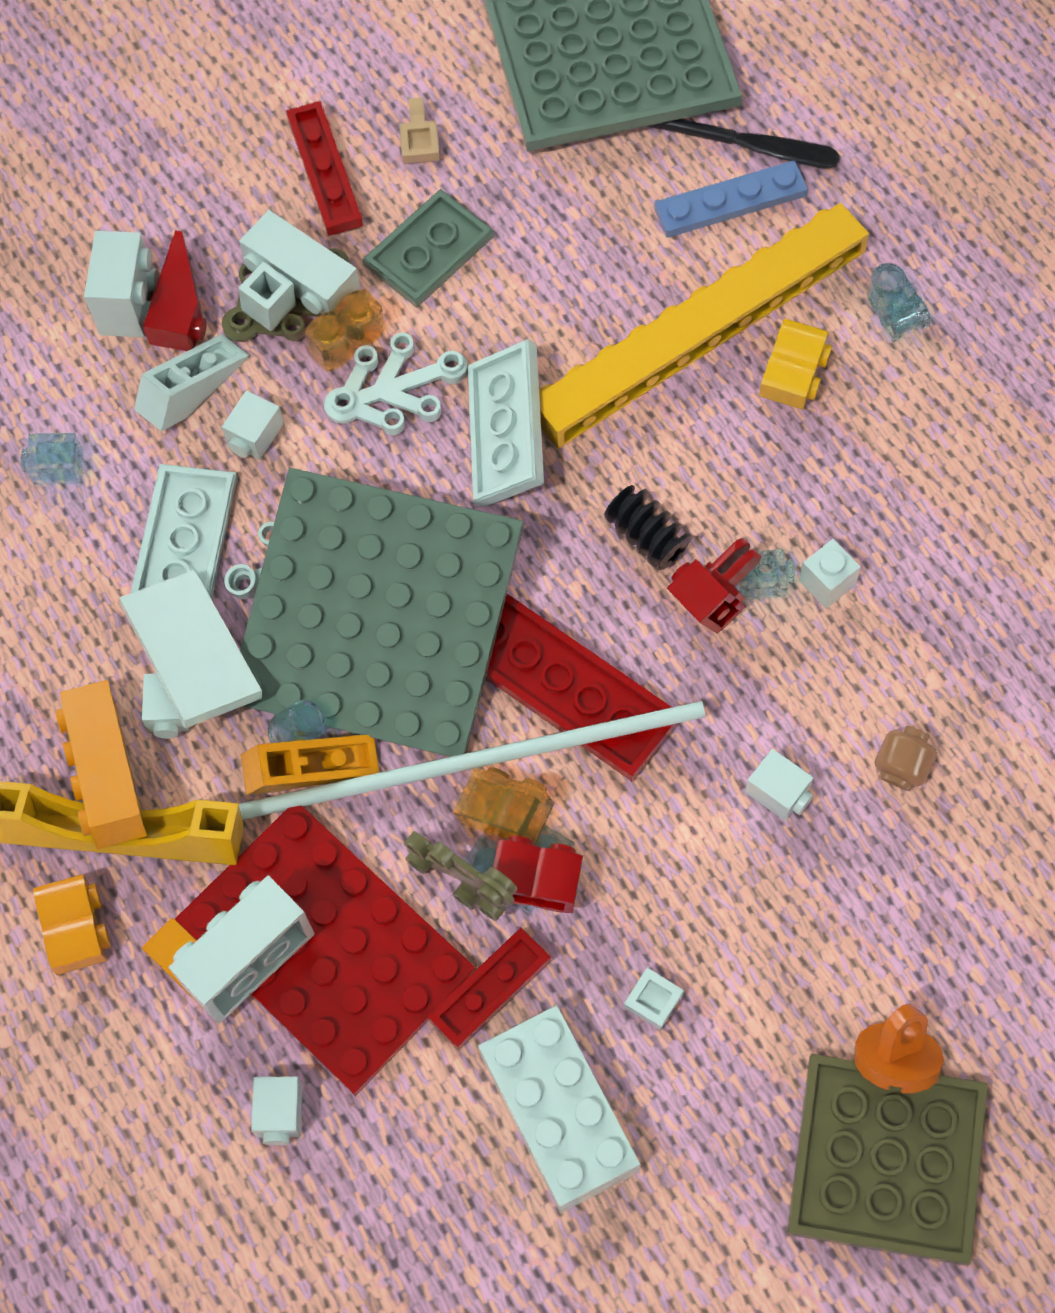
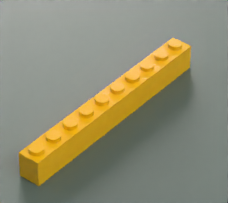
[539,202,869,449]

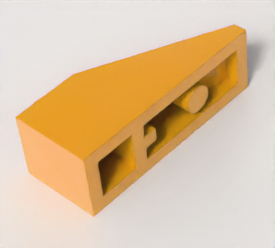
[240,734,380,795]

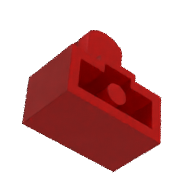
[667,538,761,634]

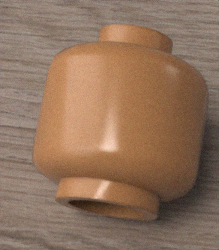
[874,726,937,791]

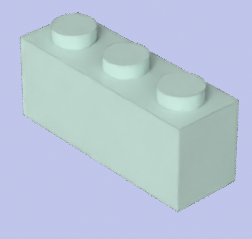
[239,210,361,321]

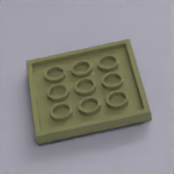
[786,1054,988,1266]

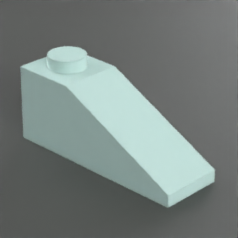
[134,334,249,432]

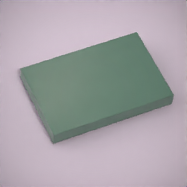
[362,189,495,308]

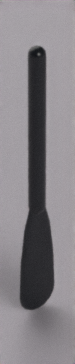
[648,119,840,169]

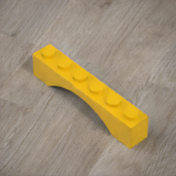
[0,781,244,865]

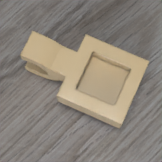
[400,97,440,164]

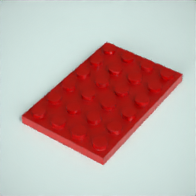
[175,805,476,1097]

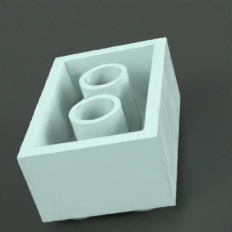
[168,875,315,1025]

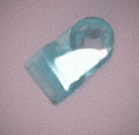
[867,263,931,342]

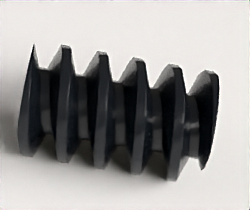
[604,485,693,570]

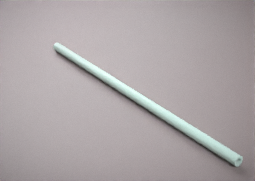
[239,701,706,820]

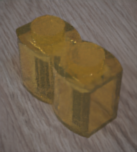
[304,288,386,372]
[453,767,555,846]

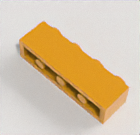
[55,680,147,850]

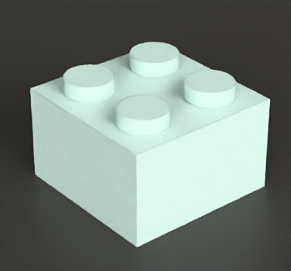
[84,231,159,337]

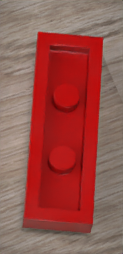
[427,927,551,1051]

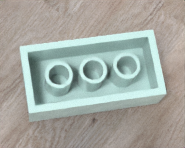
[478,1005,640,1214]

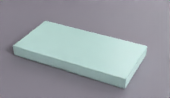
[468,339,544,507]
[131,464,238,600]
[119,570,262,729]

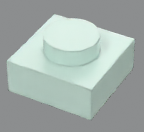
[624,968,684,1030]

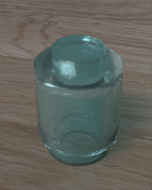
[268,700,325,743]

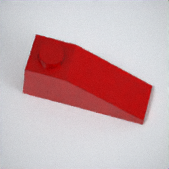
[143,230,207,351]

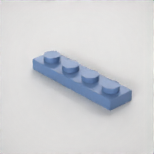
[654,160,808,238]

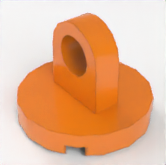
[854,1004,944,1094]

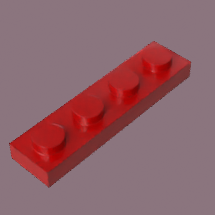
[285,100,363,236]

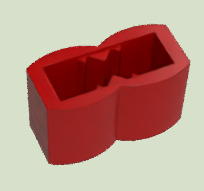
[493,836,583,913]

